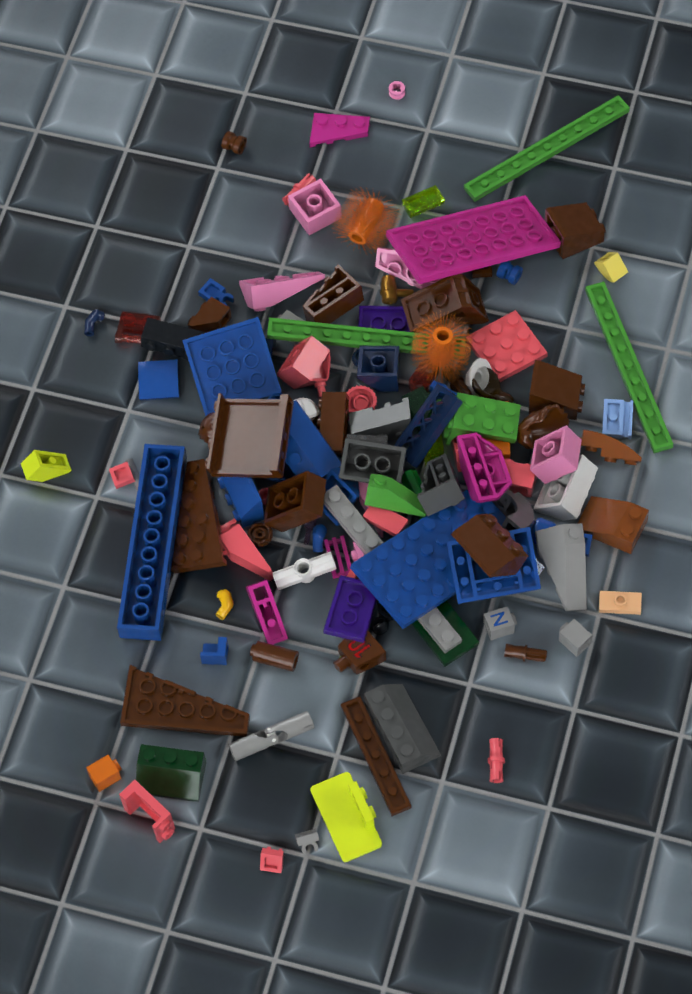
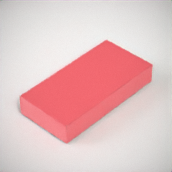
[362,506,408,536]

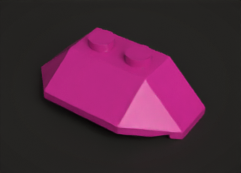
[457,432,512,503]

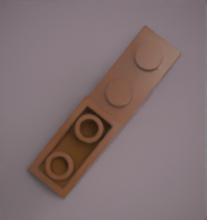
[579,430,642,465]

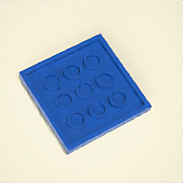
[182,317,282,416]

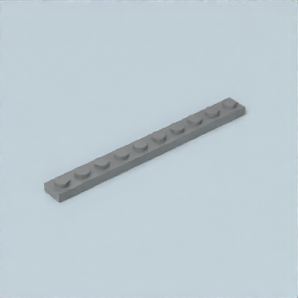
[324,485,462,653]

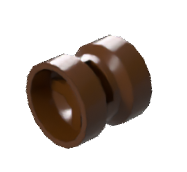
[221,131,247,155]

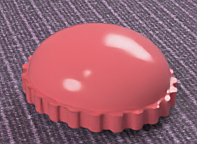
[346,385,378,413]

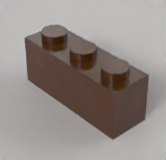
[317,392,350,456]

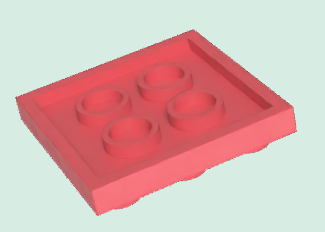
[466,310,548,382]

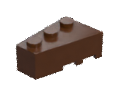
[303,264,364,324]

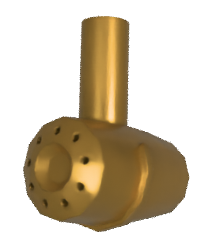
[380,275,414,305]

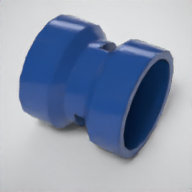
[496,261,523,285]

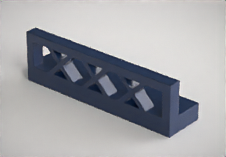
[394,384,463,468]

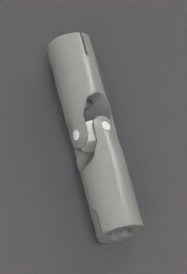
[228,711,314,761]

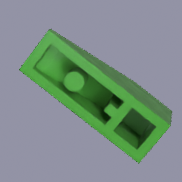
[364,473,426,517]

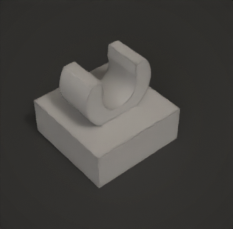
[294,829,319,855]

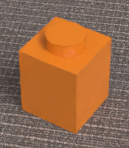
[86,755,122,792]

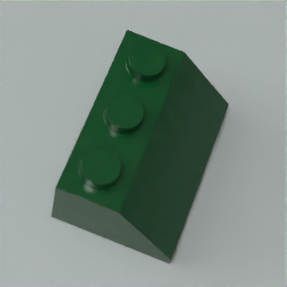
[136,744,206,802]

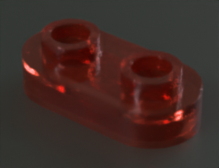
[409,359,439,395]

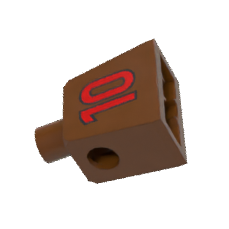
[333,631,386,675]

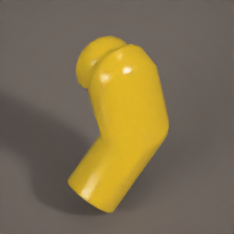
[215,589,234,620]

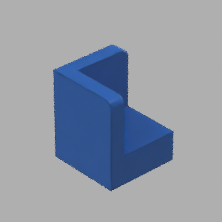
[200,637,229,665]

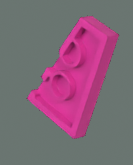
[309,113,370,148]

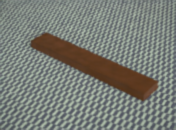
[341,696,412,816]

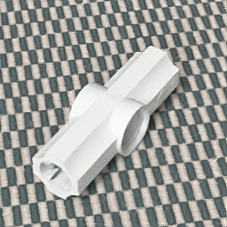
[272,551,337,590]

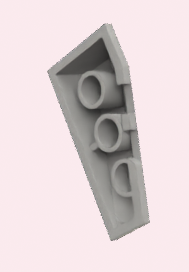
[535,523,587,611]

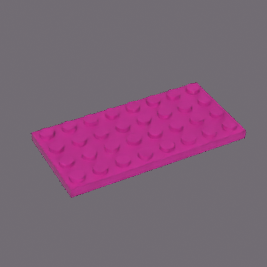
[386,195,561,284]

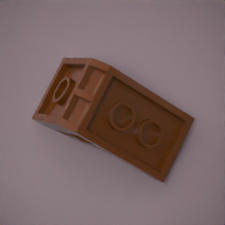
[401,274,489,333]

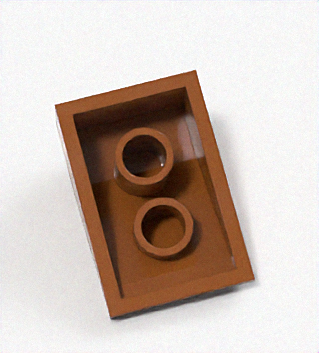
[577,496,649,554]

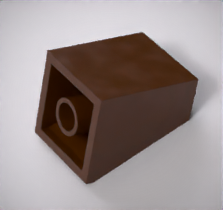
[545,202,606,260]
[529,360,585,420]

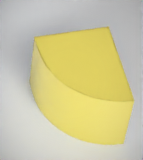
[594,252,628,283]

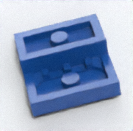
[138,359,180,400]

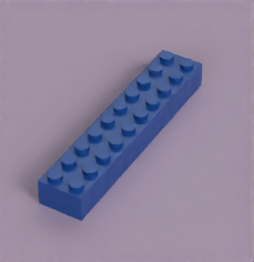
[117,444,187,641]

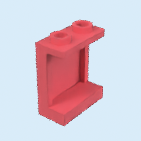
[119,780,175,843]

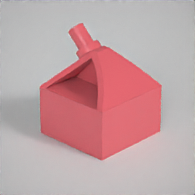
[276,336,331,398]

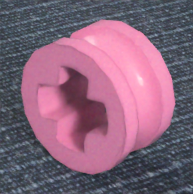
[389,81,405,100]

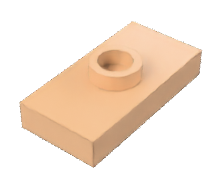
[599,591,642,615]

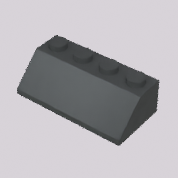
[364,684,441,774]

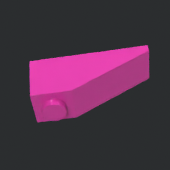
[246,580,288,645]

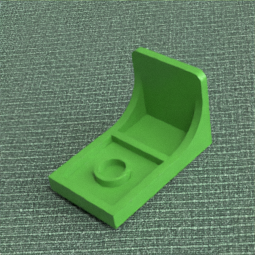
[443,392,521,445]

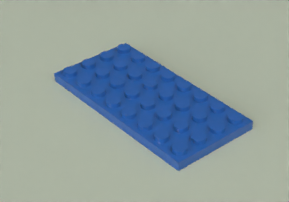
[350,489,506,629]

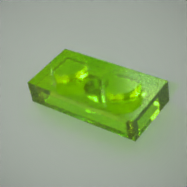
[402,185,445,218]

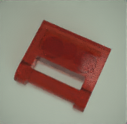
[115,311,161,344]

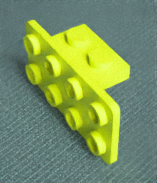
[310,772,382,862]

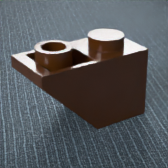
[188,297,232,333]

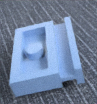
[602,399,633,439]

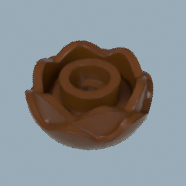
[248,523,273,547]

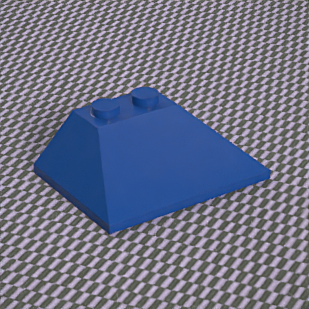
[447,527,541,604]

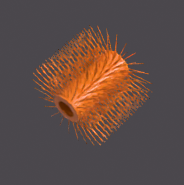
[333,187,401,254]
[411,310,473,382]

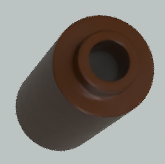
[250,641,299,672]

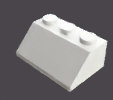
[533,454,598,521]

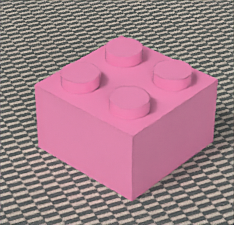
[288,179,342,236]
[530,425,582,484]

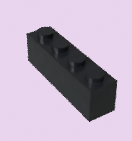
[141,317,206,361]

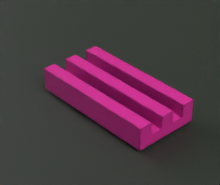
[324,535,351,579]

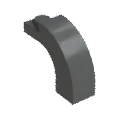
[492,489,534,532]

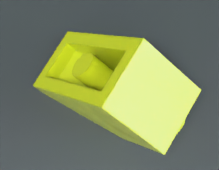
[21,450,72,482]

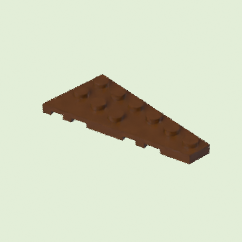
[171,459,227,574]
[120,665,250,737]

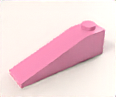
[375,247,443,289]
[239,272,325,312]

